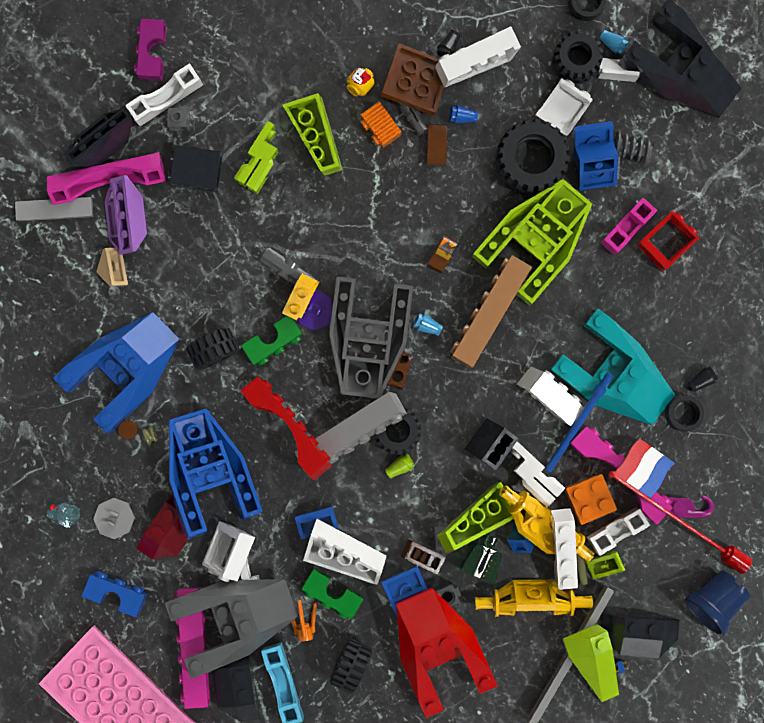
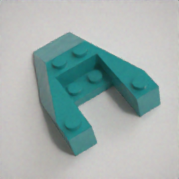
[549,309,675,425]

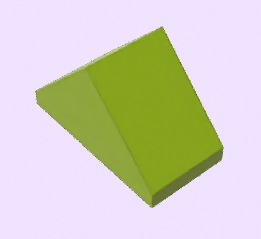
[586,550,625,579]

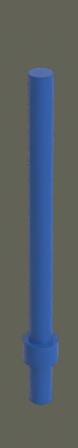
[545,372,614,472]

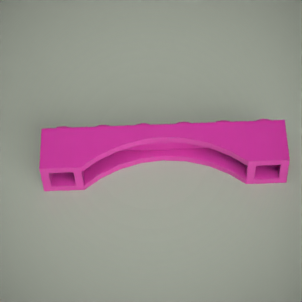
[47,153,165,205]
[570,426,673,525]

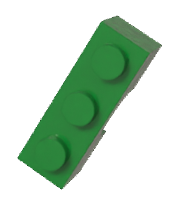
[241,316,303,366]
[302,567,364,620]

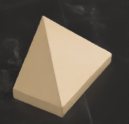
[96,248,128,286]

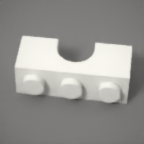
[587,507,650,556]

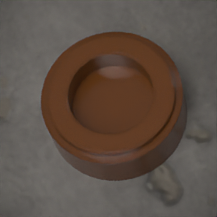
[118,420,138,439]

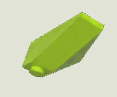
[563,624,619,702]

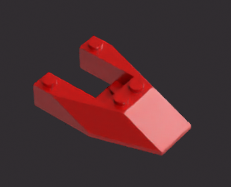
[396,587,498,718]

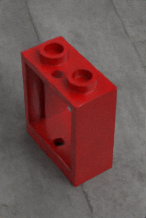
[636,211,699,272]

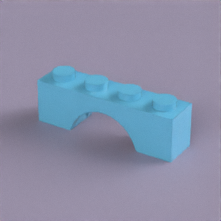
[261,642,304,723]

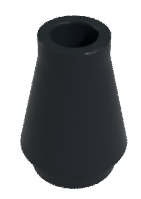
[437,30,460,57]
[688,366,719,392]

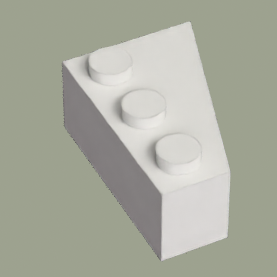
[517,367,584,426]

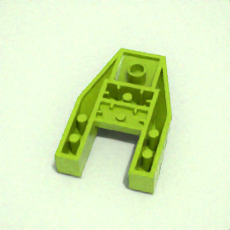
[472,179,592,306]

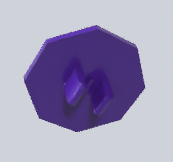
[298,290,333,331]

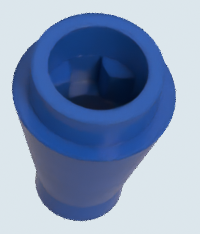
[449,105,478,124]

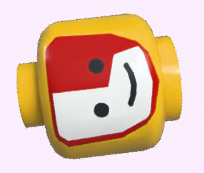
[346,68,375,96]

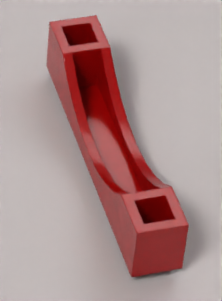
[241,376,332,481]

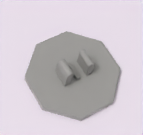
[93,498,135,539]

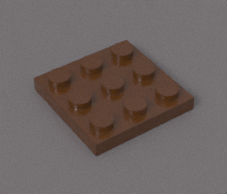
[380,43,444,116]

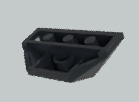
[64,107,133,167]
[601,613,680,659]
[212,655,261,722]

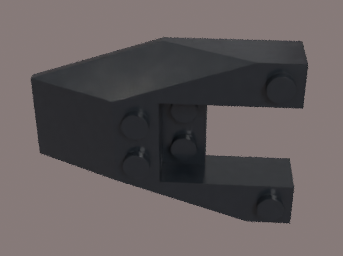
[618,0,741,118]

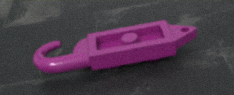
[636,496,714,519]

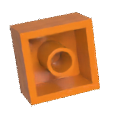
[564,473,617,525]

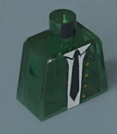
[460,535,502,584]

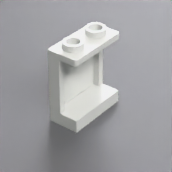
[533,78,593,138]

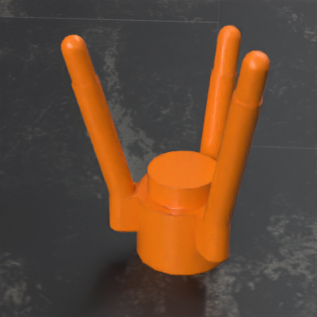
[291,600,317,641]

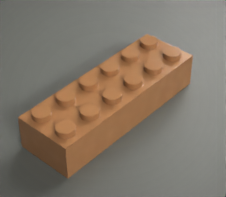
[450,255,532,369]

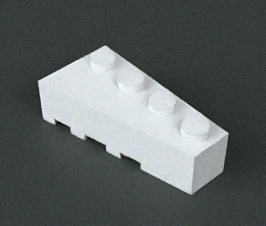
[303,519,386,585]

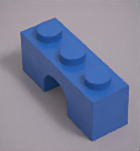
[82,571,148,617]

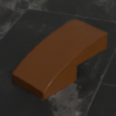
[427,125,447,166]

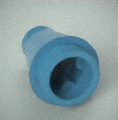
[599,30,629,55]
[413,313,443,336]

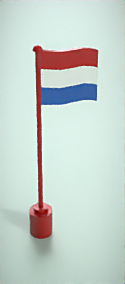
[609,439,752,574]

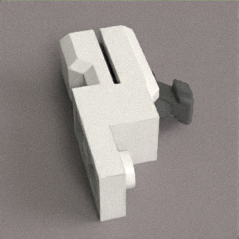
[510,442,565,508]

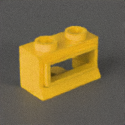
[282,273,319,320]

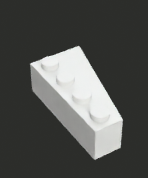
[435,27,521,88]

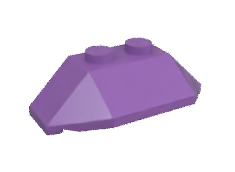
[105,175,147,255]

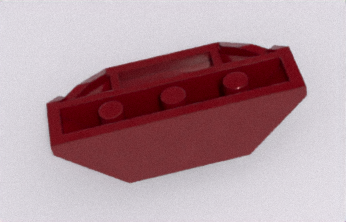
[136,494,197,559]

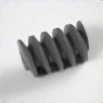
[614,131,655,164]

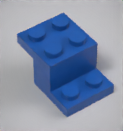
[573,121,618,191]
[381,566,428,617]

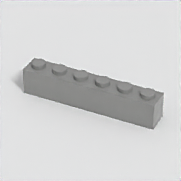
[295,392,407,472]

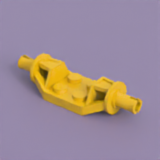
[499,485,595,562]
[475,579,593,617]

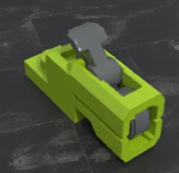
[234,121,286,194]

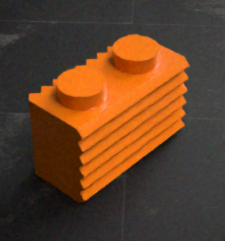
[360,101,401,148]

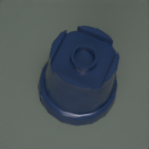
[685,570,751,636]

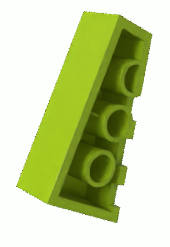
[282,93,343,176]
[437,482,514,553]

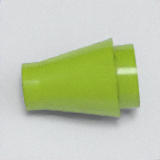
[385,453,415,479]

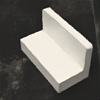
[598,58,640,82]

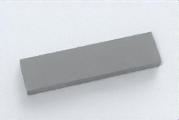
[15,197,93,222]

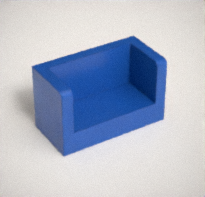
[295,506,339,540]

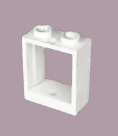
[202,521,255,582]

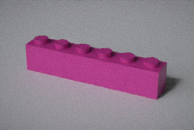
[174,587,211,709]

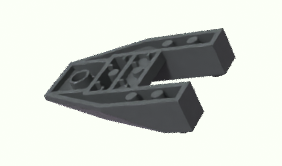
[329,277,413,399]
[165,579,298,679]

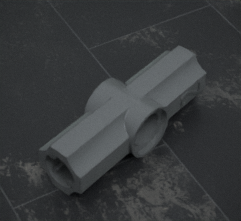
[260,247,316,285]

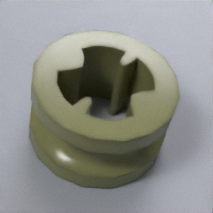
[142,426,158,445]

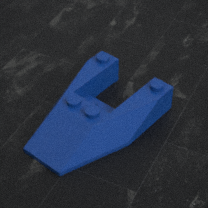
[53,312,180,433]
[169,409,263,540]

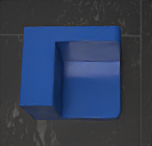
[507,523,535,553]

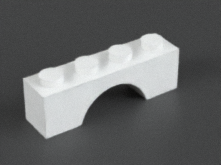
[125,63,203,126]
[551,508,578,590]

